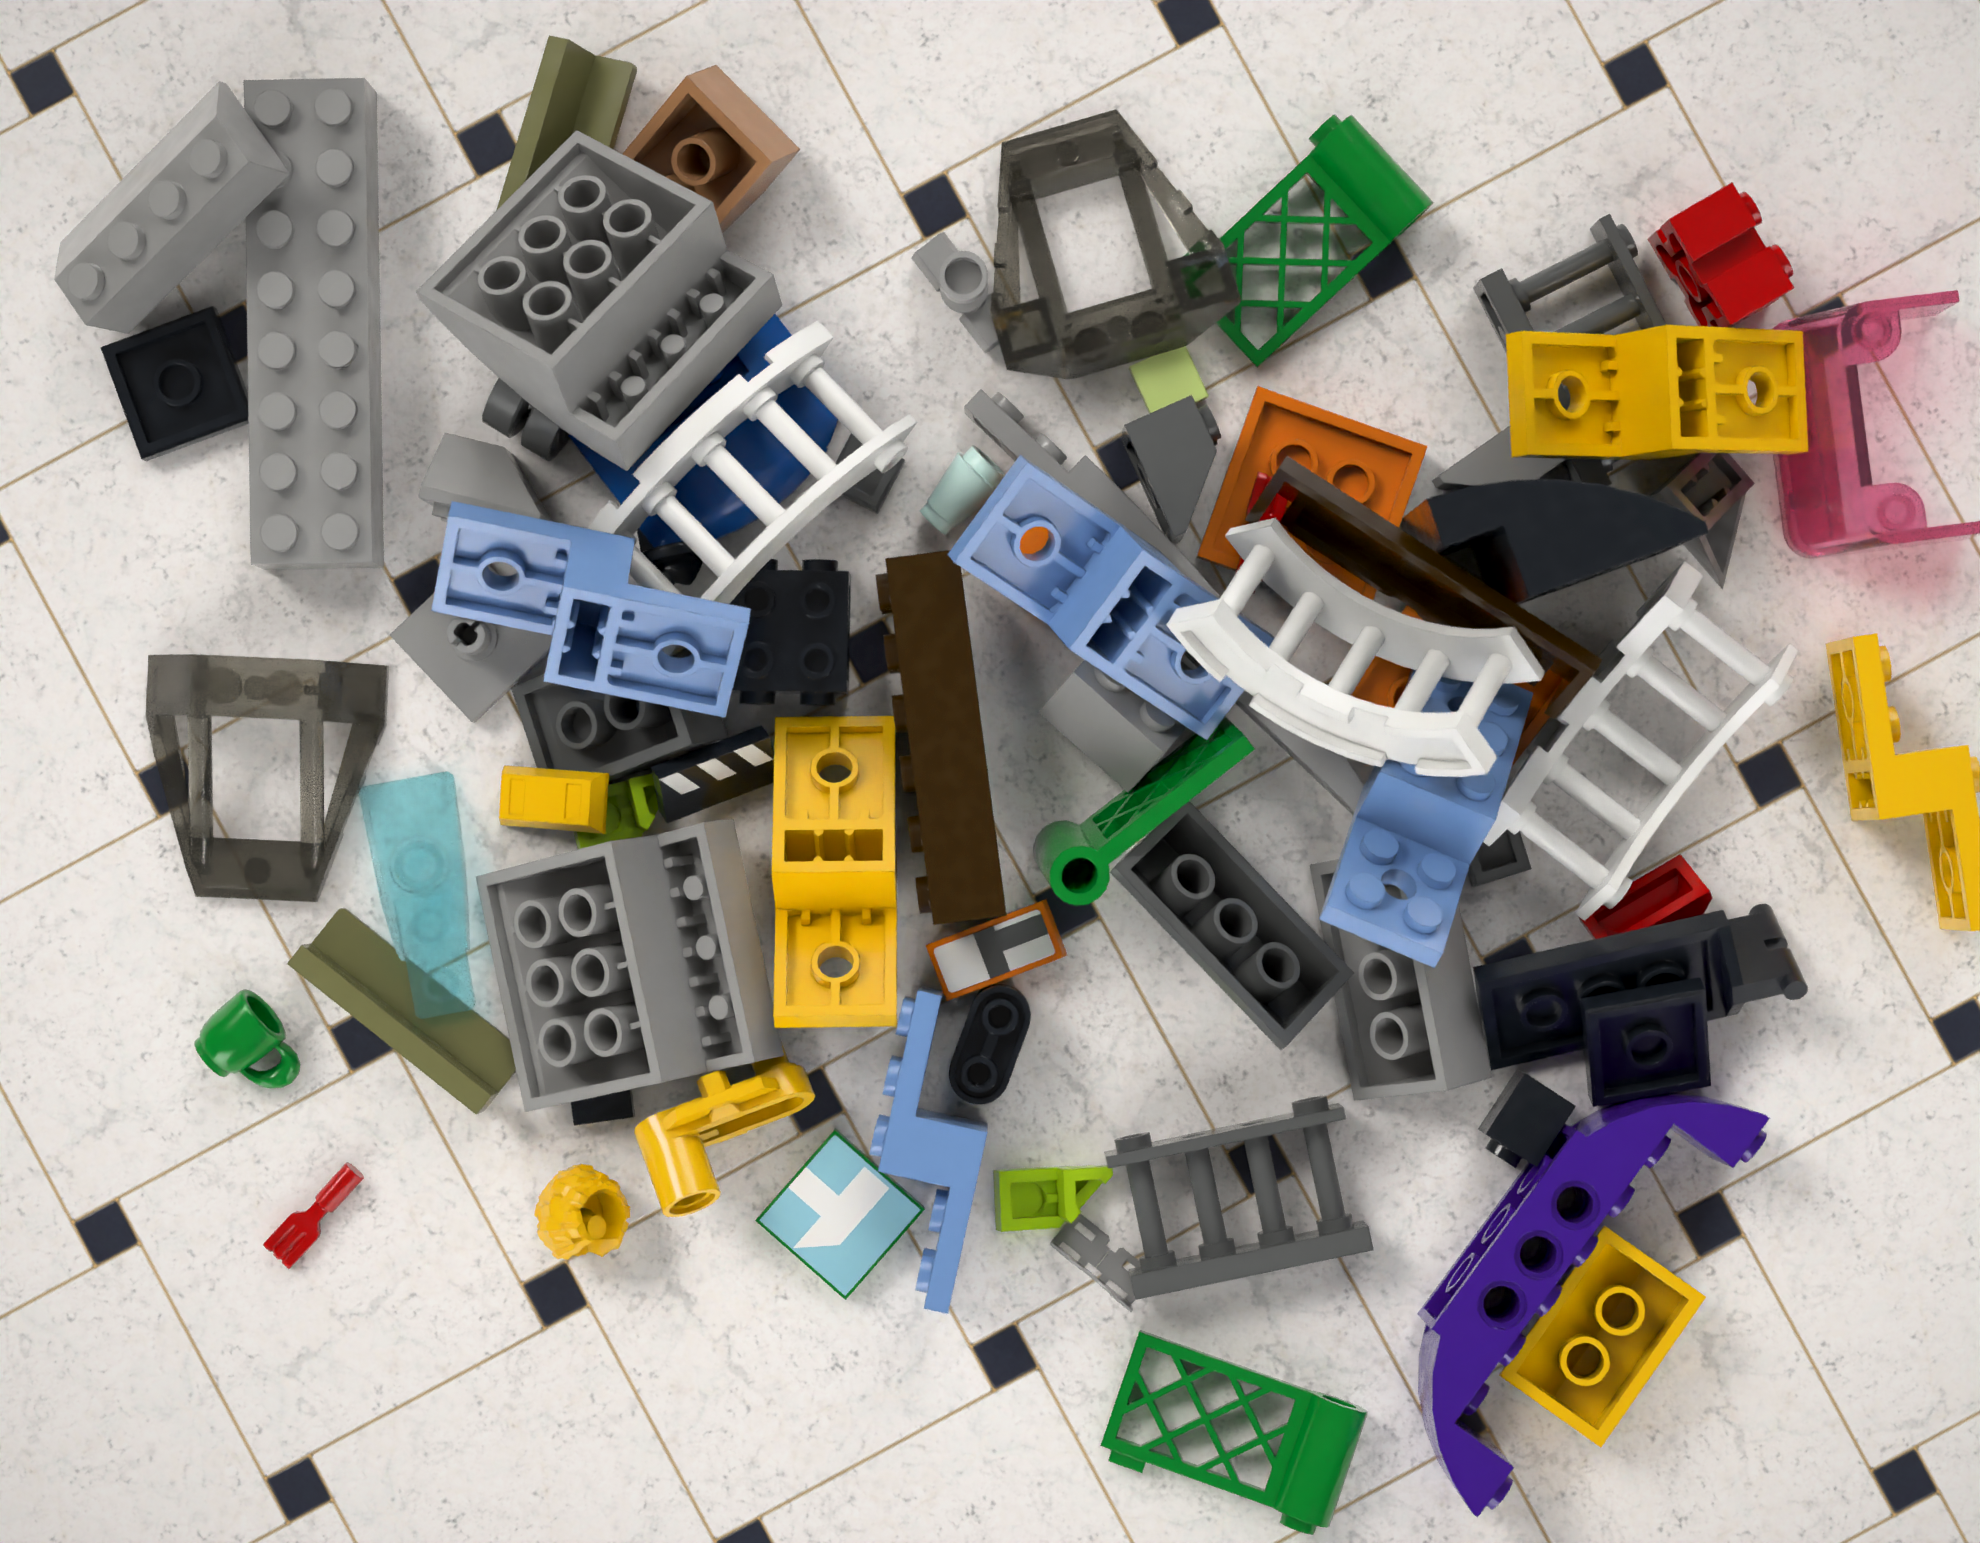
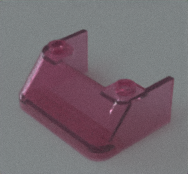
[1771,290,1980,559]

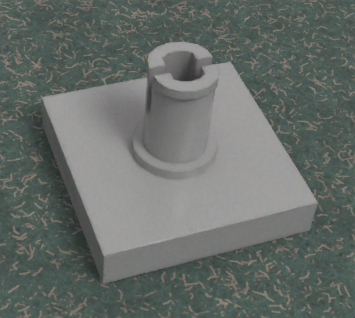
[390,565,552,723]

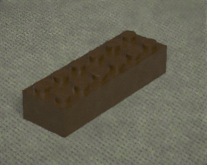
[875,550,1007,925]

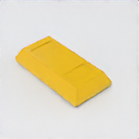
[499,765,609,834]

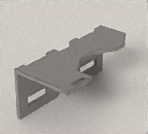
[1050,1213,1141,1312]

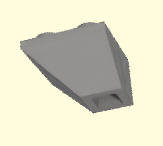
[418,433,553,522]

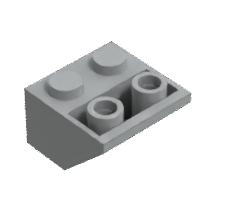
[1038,660,1193,793]

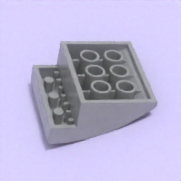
[416,130,782,471]
[476,818,784,1112]

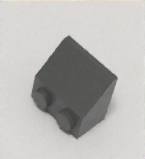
[1120,395,1221,545]

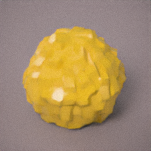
[534,1164,630,1260]

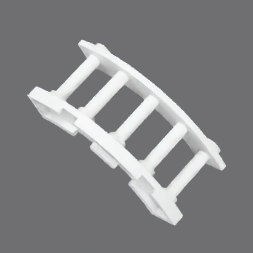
[587,320,917,656]
[1166,518,1545,777]
[1483,561,1799,921]

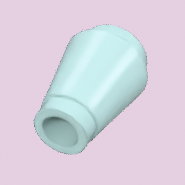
[920,445,1006,535]

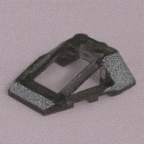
[990,109,1241,379]
[145,654,389,902]

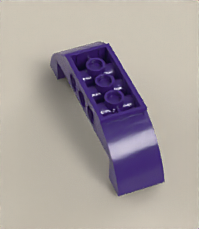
[1417,1094,1770,1517]

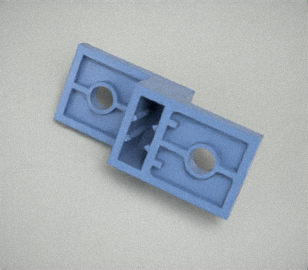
[947,455,1275,740]
[431,501,751,717]
[1319,669,1533,968]
[869,986,988,1314]

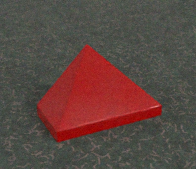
[1578,854,1713,939]

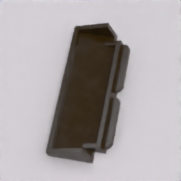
[1245,456,1603,719]

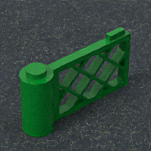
[1176,114,1434,368]
[1033,716,1255,906]
[1100,1330,1368,1535]

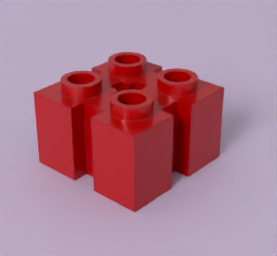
[1647,182,1794,328]

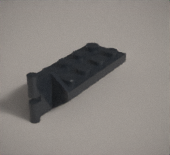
[1473,904,1808,1070]

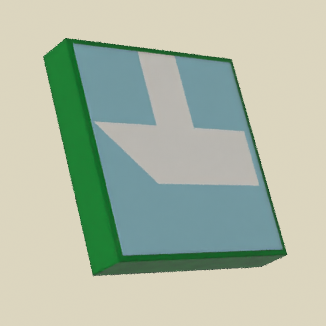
[755,1128,925,1300]

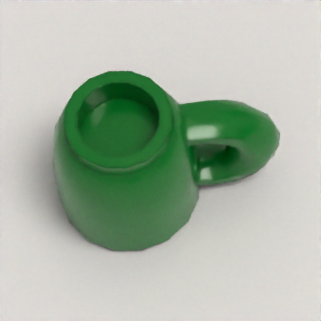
[194,989,301,1089]

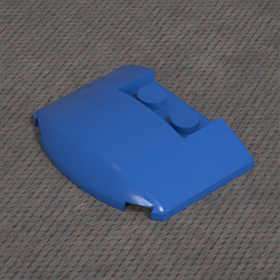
[569,314,838,548]

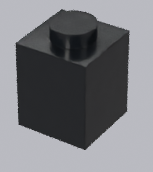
[1478,1069,1576,1168]

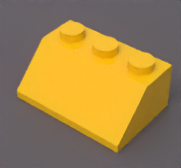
[1499,1225,1706,1448]

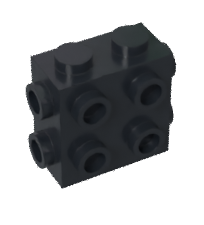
[730,559,851,706]

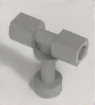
[912,232,1018,353]

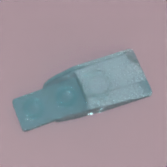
[359,771,476,1019]

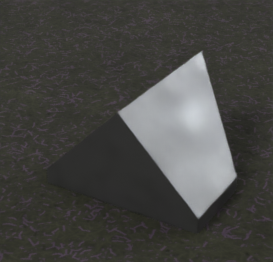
[1649,452,1755,590]

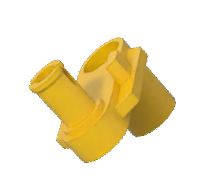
[634,1041,815,1217]

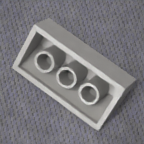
[54,81,290,334]
[1310,859,1492,1101]

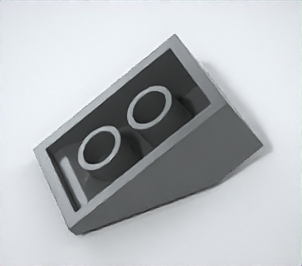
[511,648,729,781]

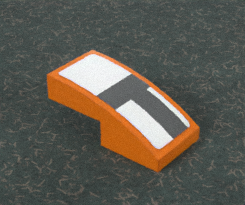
[925,899,1067,1001]

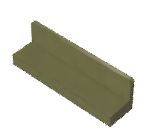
[497,35,637,209]
[287,908,516,1115]

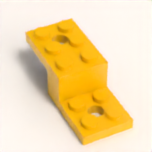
[1506,325,1808,460]
[1825,633,1980,932]
[772,716,897,1028]

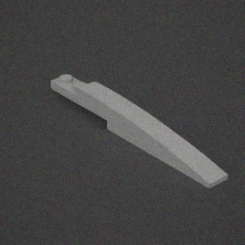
[964,389,1364,815]

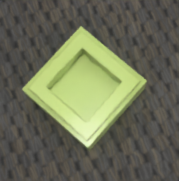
[1129,342,1209,414]

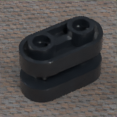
[949,984,1031,1104]

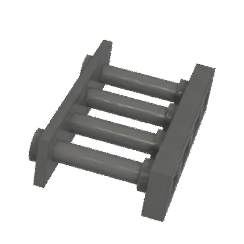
[1473,214,1667,486]
[1104,1096,1374,1300]

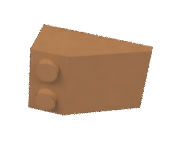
[623,65,800,234]

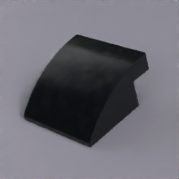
[1400,479,1709,605]

